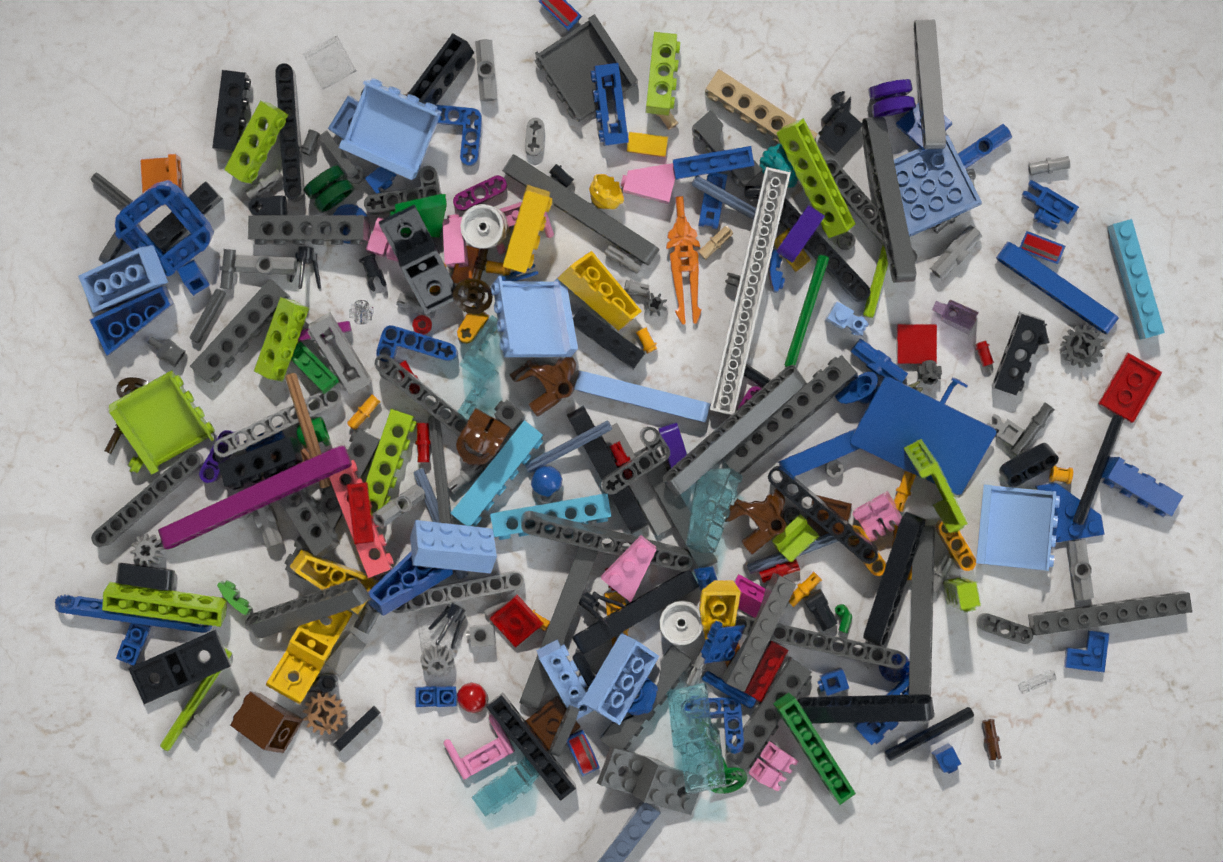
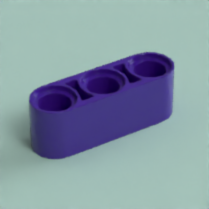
[776,205,825,263]
[658,422,687,469]
[199,430,239,483]

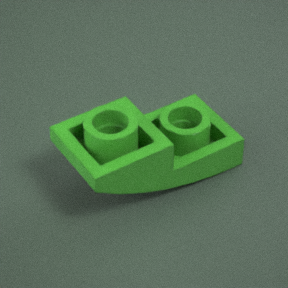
[217,580,253,616]

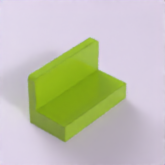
[772,514,819,562]

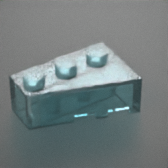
[471,756,539,817]

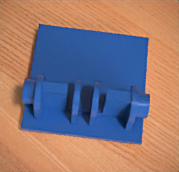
[701,621,745,663]

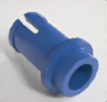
[1033,208,1060,230]

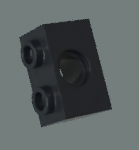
[817,109,863,157]

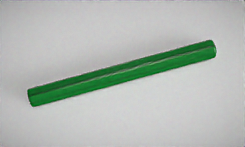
[784,255,829,367]

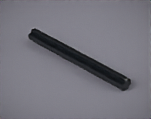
[1073,415,1124,525]

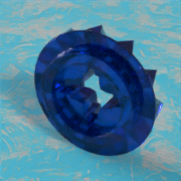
[879,654,910,683]

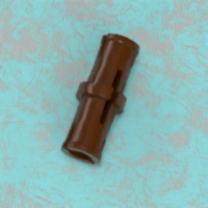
[982,719,1002,760]

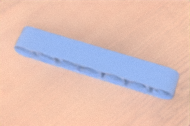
[574,370,711,423]

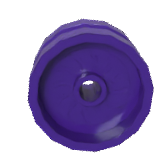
[868,79,916,117]

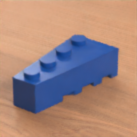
[90,286,174,356]
[1101,457,1183,518]

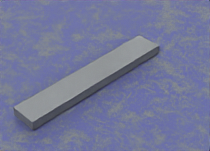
[602,423,674,535]

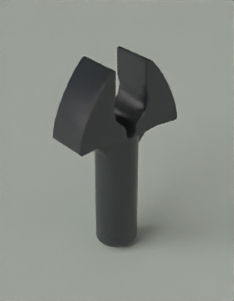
[821,91,851,124]

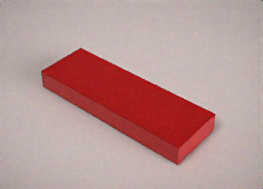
[347,482,375,545]
[744,641,789,702]

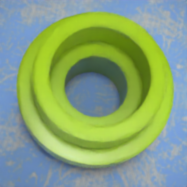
[127,456,143,473]

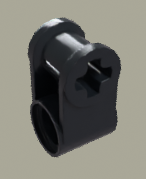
[248,195,288,215]

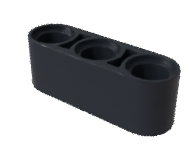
[999,443,1059,487]
[115,563,175,591]

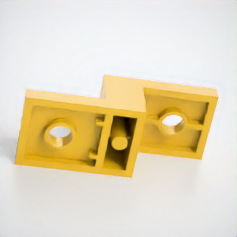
[266,610,353,704]

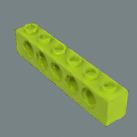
[776,118,856,238]
[366,409,417,516]
[102,582,227,627]

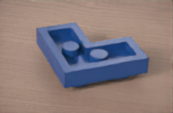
[1064,630,1109,672]

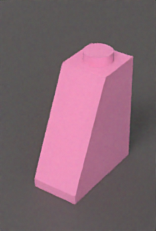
[620,163,676,204]
[443,214,469,268]

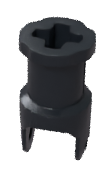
[359,254,387,292]

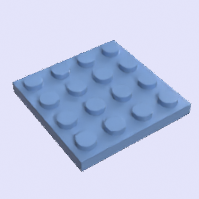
[894,135,982,237]

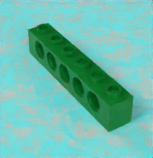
[773,693,856,805]

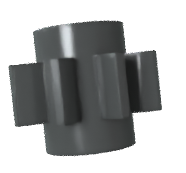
[644,293,667,316]
[917,360,942,385]

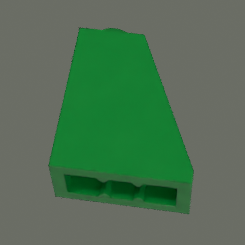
[389,194,447,238]

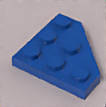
[1035,483,1105,543]

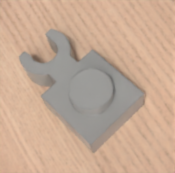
[987,414,1024,447]

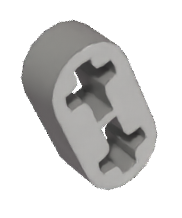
[525,118,545,156]

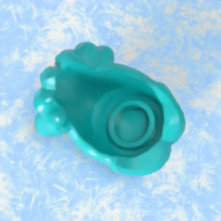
[759,144,799,188]

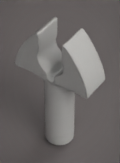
[484,590,515,617]

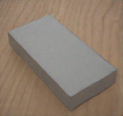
[325,633,366,676]

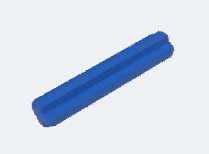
[702,671,756,709]

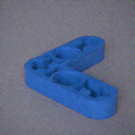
[436,105,482,166]
[684,697,744,754]

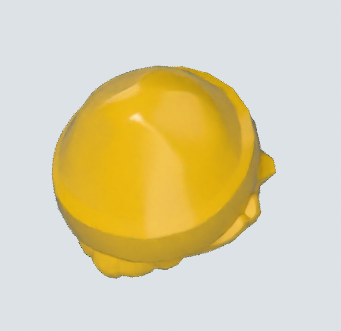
[589,174,624,210]

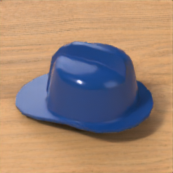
[835,372,879,404]

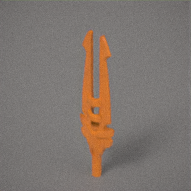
[666,196,702,325]

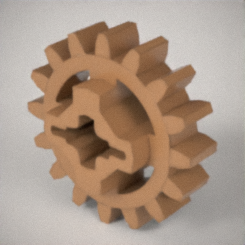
[303,692,347,735]

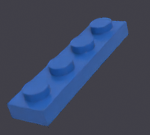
[673,146,754,180]

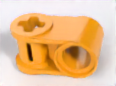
[457,305,490,344]

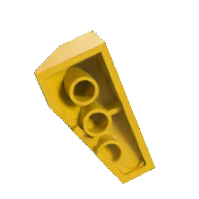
[699,580,741,662]

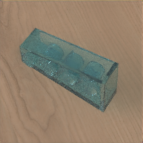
[686,468,744,553]

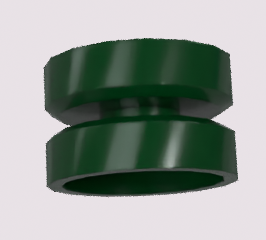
[303,165,355,214]

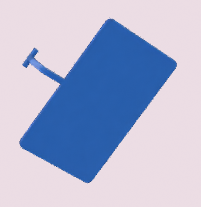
[850,377,996,495]

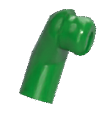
[835,604,853,633]

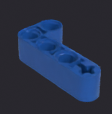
[376,325,458,363]

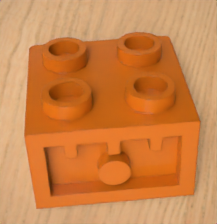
[141,154,183,193]

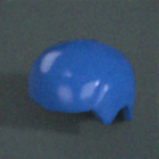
[531,466,563,497]

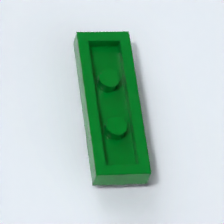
[291,341,339,394]

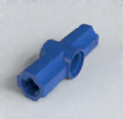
[958,124,1012,169]
[850,338,908,383]

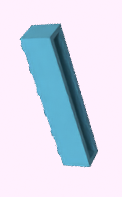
[1107,219,1165,340]
[450,420,544,527]

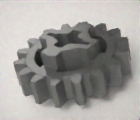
[1060,325,1105,368]

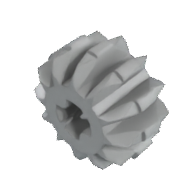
[130,533,165,567]
[420,644,454,677]

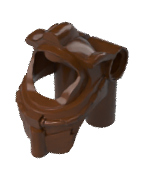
[509,356,576,417]
[456,408,511,465]
[719,489,786,555]

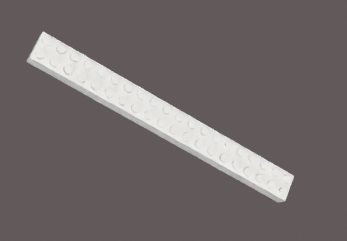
[710,167,791,415]

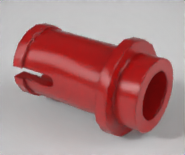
[975,340,994,367]

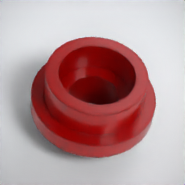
[412,315,432,335]

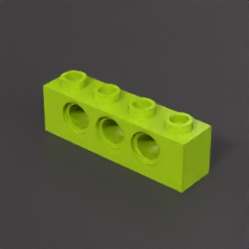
[645,32,680,115]
[224,100,288,184]
[254,297,310,382]
[943,577,981,612]

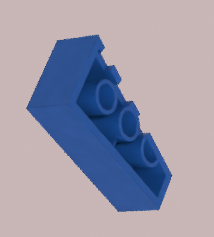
[368,552,453,616]

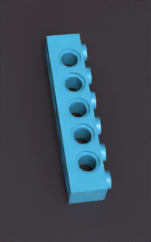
[490,493,611,540]

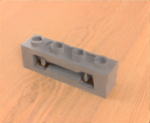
[308,312,371,395]

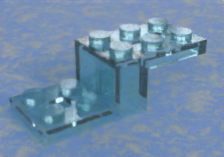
[457,315,499,417]
[667,683,726,795]

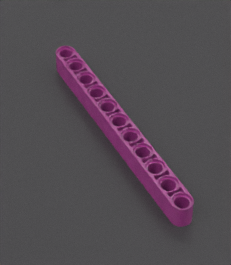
[158,446,352,550]

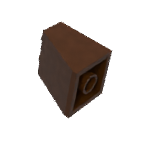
[230,691,303,753]

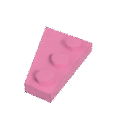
[601,535,656,602]

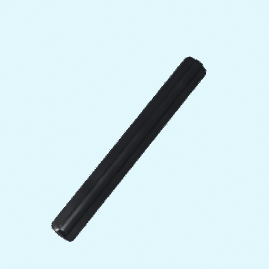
[885,707,974,761]

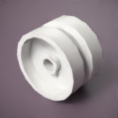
[460,204,509,249]
[660,599,703,645]

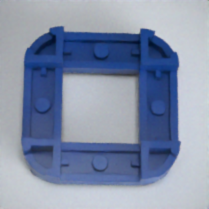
[115,180,214,277]

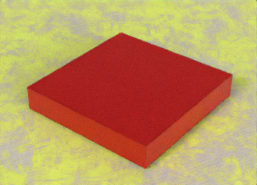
[897,324,937,364]
[489,595,544,648]

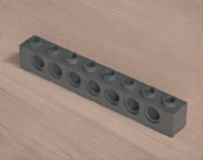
[722,355,858,478]
[284,429,380,581]
[1028,591,1193,636]

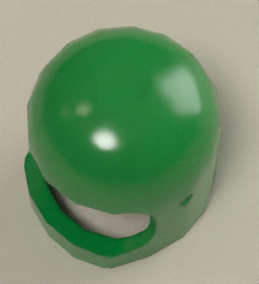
[296,416,331,448]

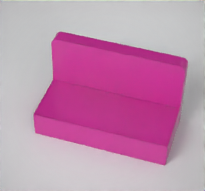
[734,574,765,618]

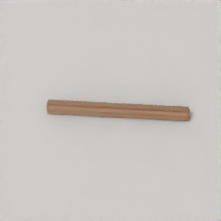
[285,373,331,488]

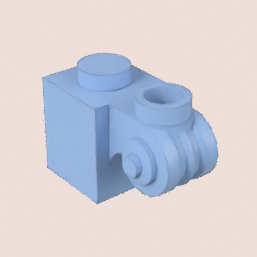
[825,301,869,336]

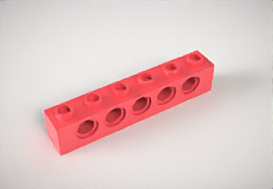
[329,459,394,578]

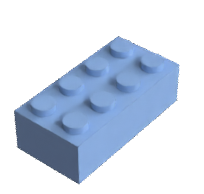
[78,245,168,313]
[410,520,497,573]
[581,633,659,725]

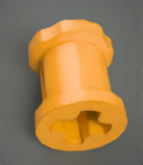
[1049,465,1073,485]

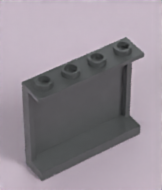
[534,14,638,122]

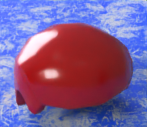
[457,682,488,714]

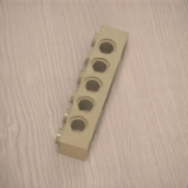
[705,69,818,145]

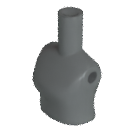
[148,337,186,368]

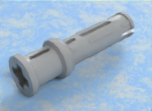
[182,685,233,741]

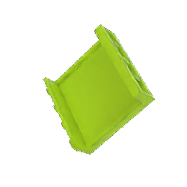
[109,370,215,475]
[904,439,968,533]

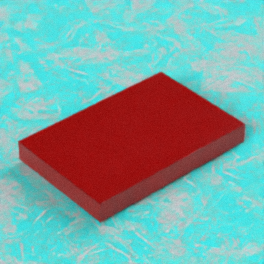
[1098,353,1162,423]

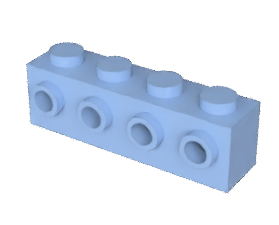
[536,639,594,720]

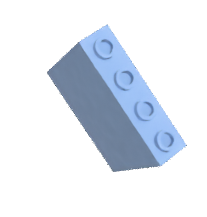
[339,78,441,180]
[491,276,578,357]
[976,484,1060,571]

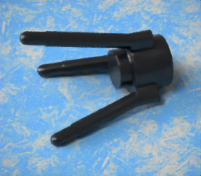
[289,246,321,289]
[579,591,625,627]
[428,603,466,649]

